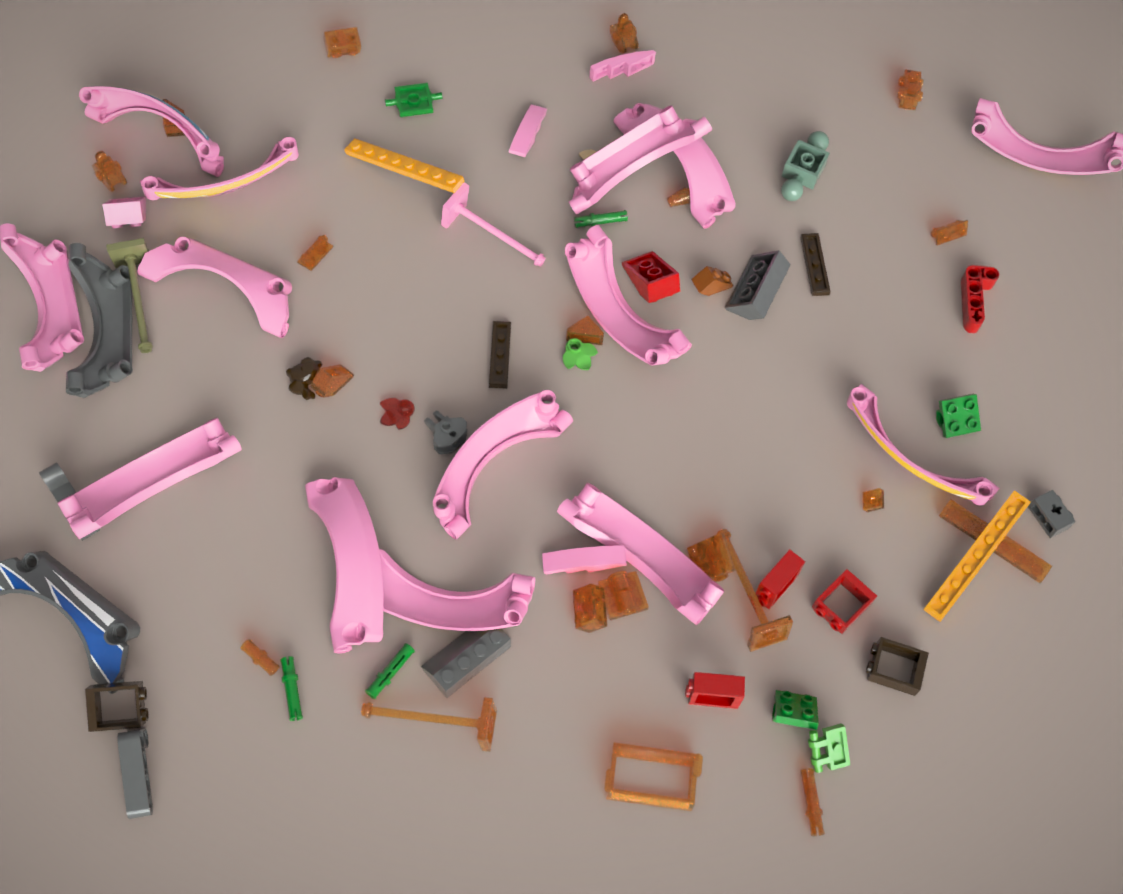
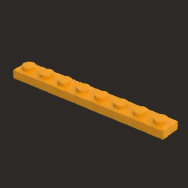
[344,138,465,193]
[923,490,1031,622]

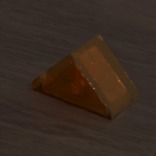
[566,315,604,346]

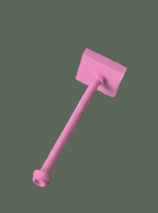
[441,183,546,267]

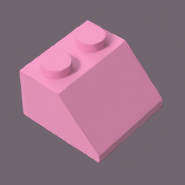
[103,196,146,228]

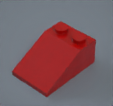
[622,251,681,303]

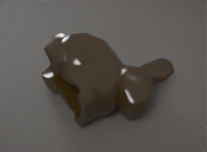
[286,357,323,400]

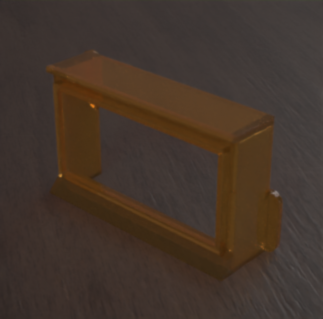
[604,742,703,811]

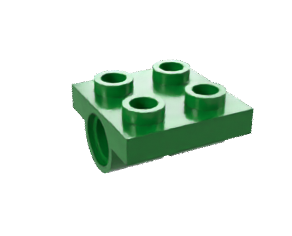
[936,393,981,438]
[772,690,819,730]

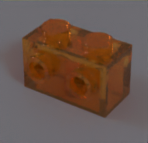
[323,27,361,58]
[897,69,924,110]
[573,584,607,633]

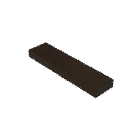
[800,233,831,296]
[489,321,511,389]

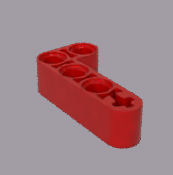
[961,265,1000,333]

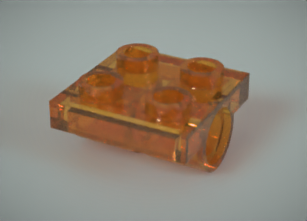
[687,533,735,582]
[598,571,649,620]

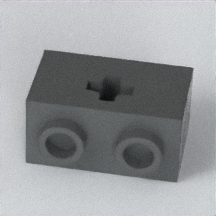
[1028,490,1076,538]

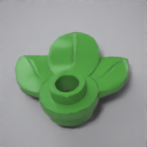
[563,338,598,370]

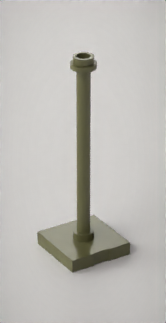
[106,238,153,353]

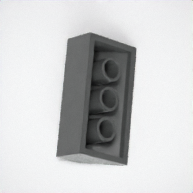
[725,250,791,320]
[421,628,511,698]

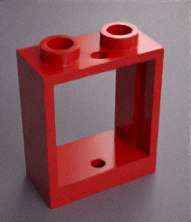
[754,549,806,609]
[812,569,877,634]
[685,672,745,709]

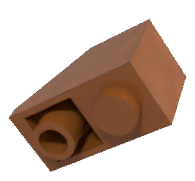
[691,266,734,296]

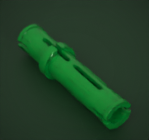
[574,210,628,228]
[365,643,415,699]
[280,656,303,721]

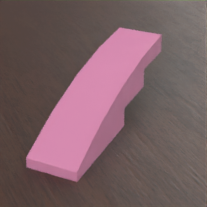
[589,50,656,82]
[509,104,547,157]
[542,545,627,575]

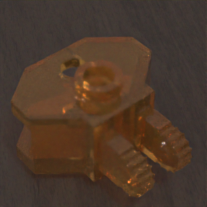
[610,13,639,53]
[92,151,127,192]

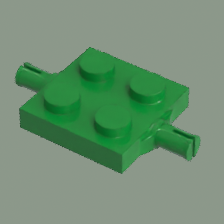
[385,83,443,117]

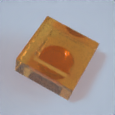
[863,488,884,512]

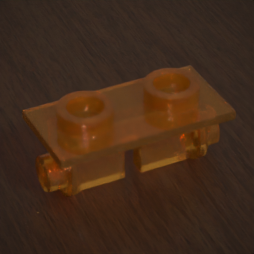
[931,220,968,245]
[297,235,333,271]

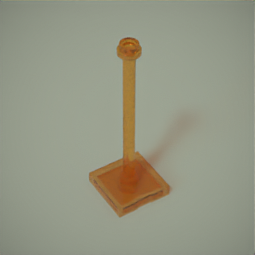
[717,529,793,652]
[361,697,497,752]

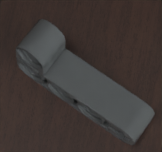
[39,462,100,541]
[117,728,153,819]

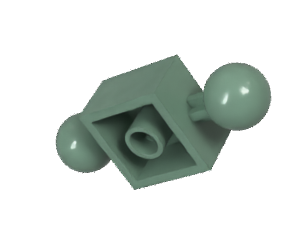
[781,131,830,201]

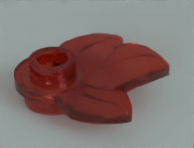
[380,398,415,430]

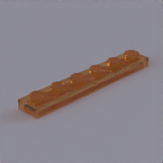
[939,499,1052,583]

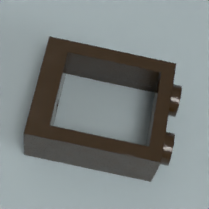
[866,637,929,696]
[85,681,149,732]

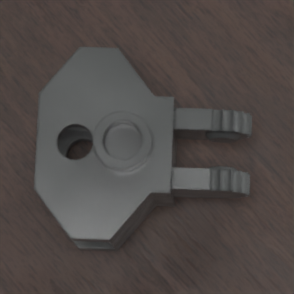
[424,410,468,454]

